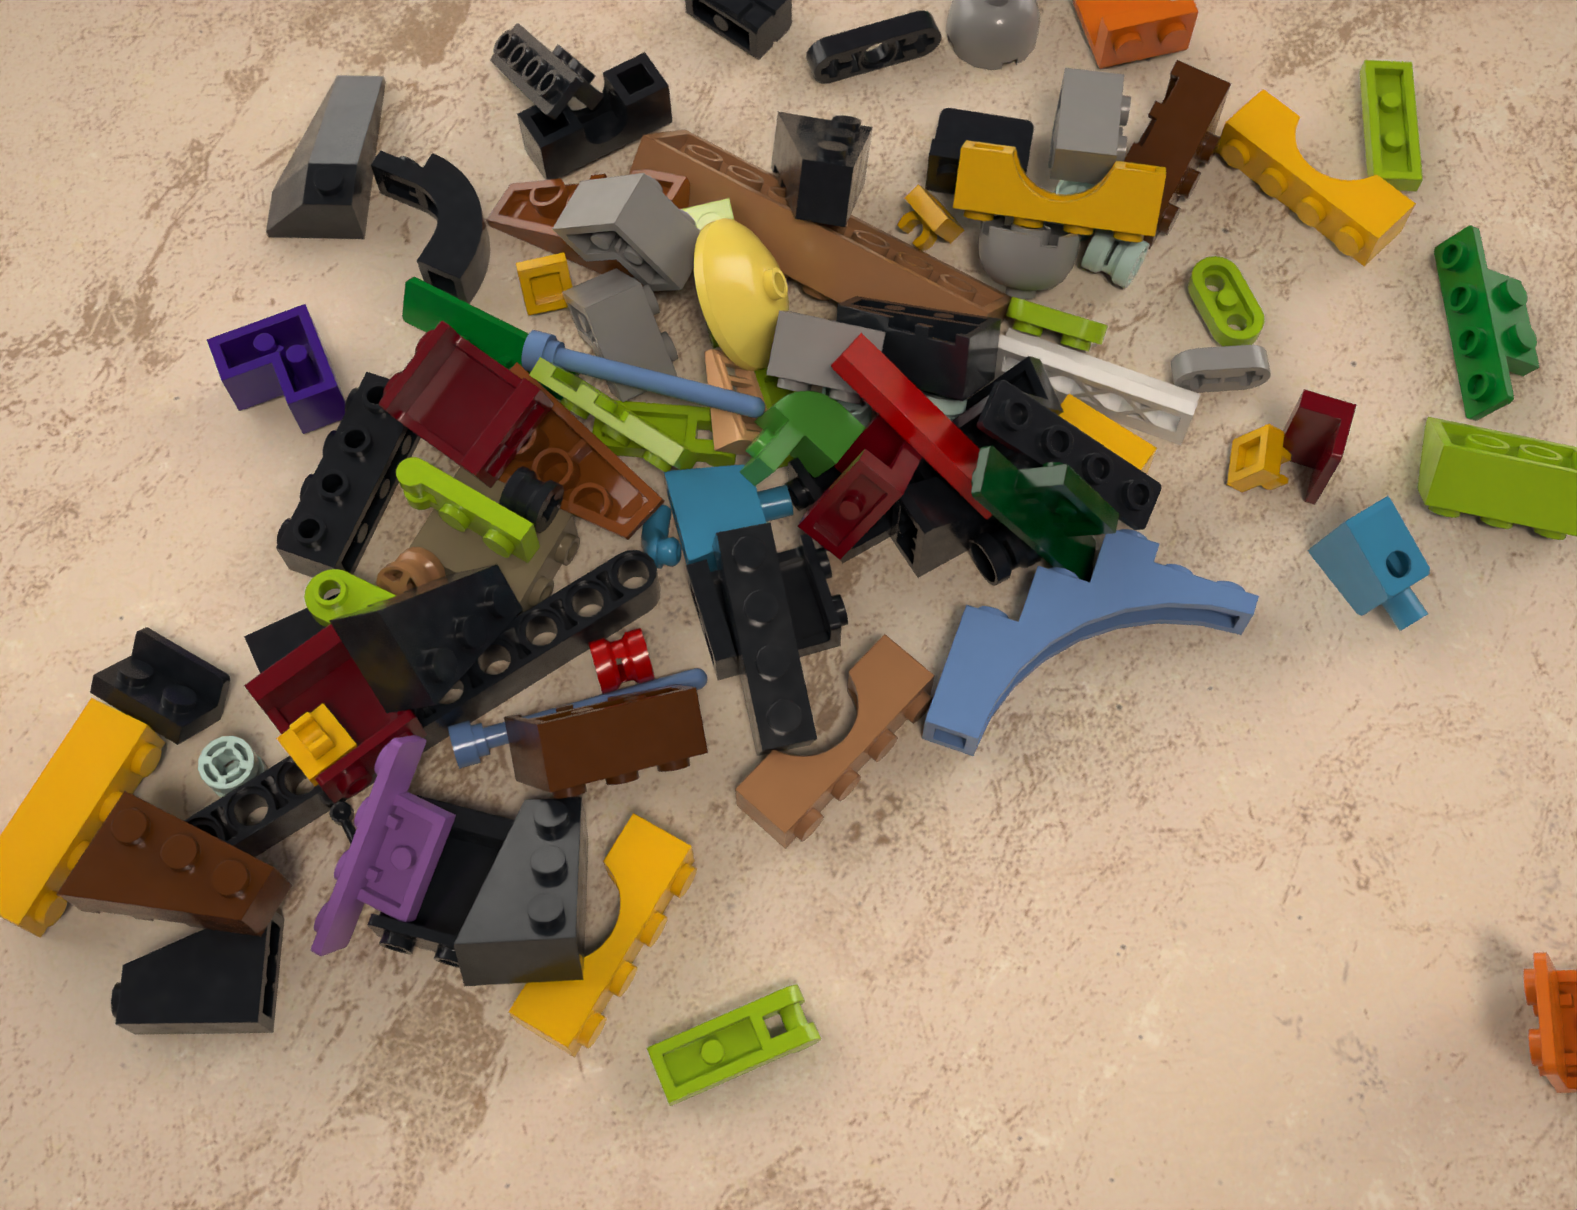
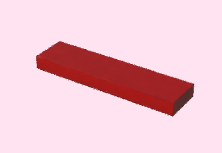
[830,333,993,519]

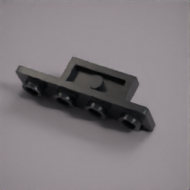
[490,23,604,120]
[977,380,1162,530]

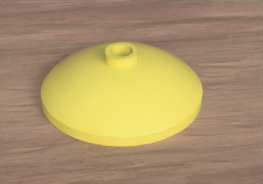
[694,218,789,371]

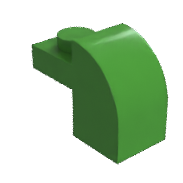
[740,391,866,486]

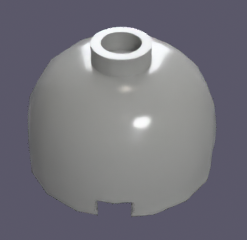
[946,0,1040,70]
[979,216,1081,299]

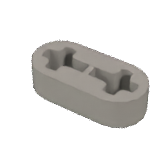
[1171,345,1271,393]

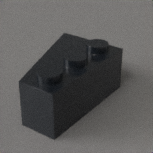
[771,112,873,227]
[836,296,1001,401]

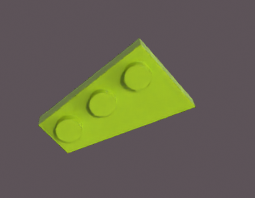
[529,357,700,472]

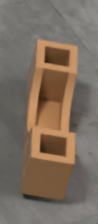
[735,634,935,849]

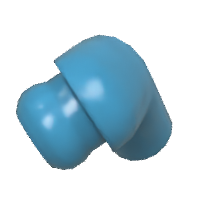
[641,505,681,569]

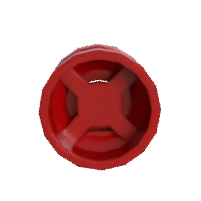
[588,628,655,694]

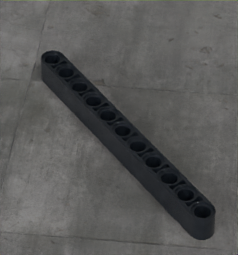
[184,550,660,857]

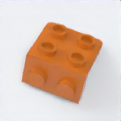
[1073,0,1199,69]
[1523,952,1577,1093]

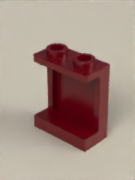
[378,321,554,488]
[797,414,922,560]
[244,624,427,803]

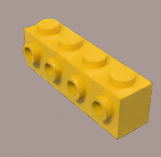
[0,698,165,938]

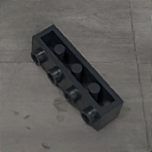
[276,372,421,578]

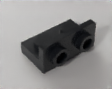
[90,627,230,745]

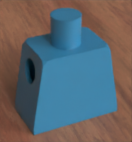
[664,464,793,572]
[1308,496,1430,631]

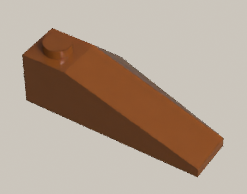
[486,169,690,292]
[498,363,665,540]

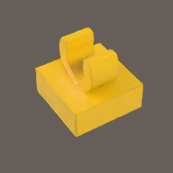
[897,184,964,251]
[516,252,572,316]
[1227,424,1291,493]
[276,703,358,787]

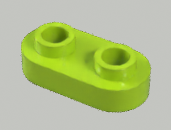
[1188,256,1265,346]
[1006,296,1108,352]
[304,569,396,627]

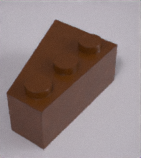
[1124,60,1231,249]
[504,684,708,799]
[57,791,292,936]

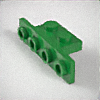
[1434,225,1540,421]
[402,277,579,400]

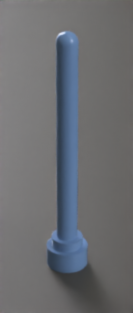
[521,330,765,418]
[448,668,708,769]

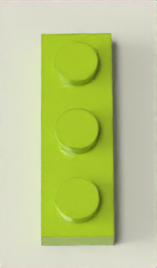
[1359,60,1423,191]

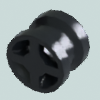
[499,466,564,533]

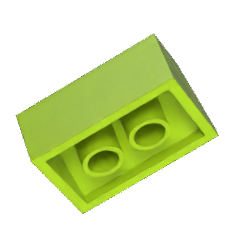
[1417,417,1577,540]

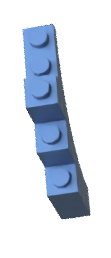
[922,529,1259,756]

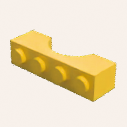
[1216,89,1416,267]
[953,140,1166,242]
[508,813,697,1058]

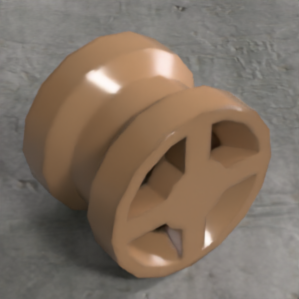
[376,547,446,596]

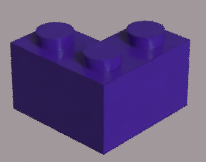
[207,304,346,434]

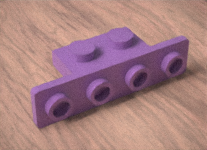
[311,735,456,956]

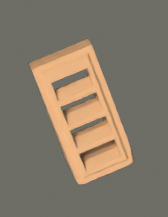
[704,349,767,457]

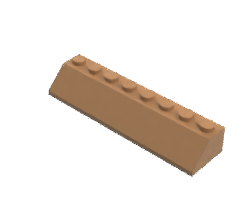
[629,129,1011,324]

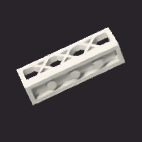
[994,327,1200,445]

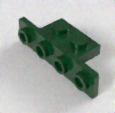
[971,446,1119,582]

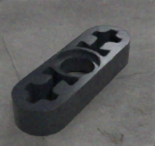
[806,10,942,83]

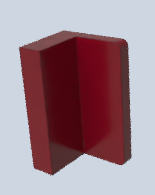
[1283,389,1356,505]

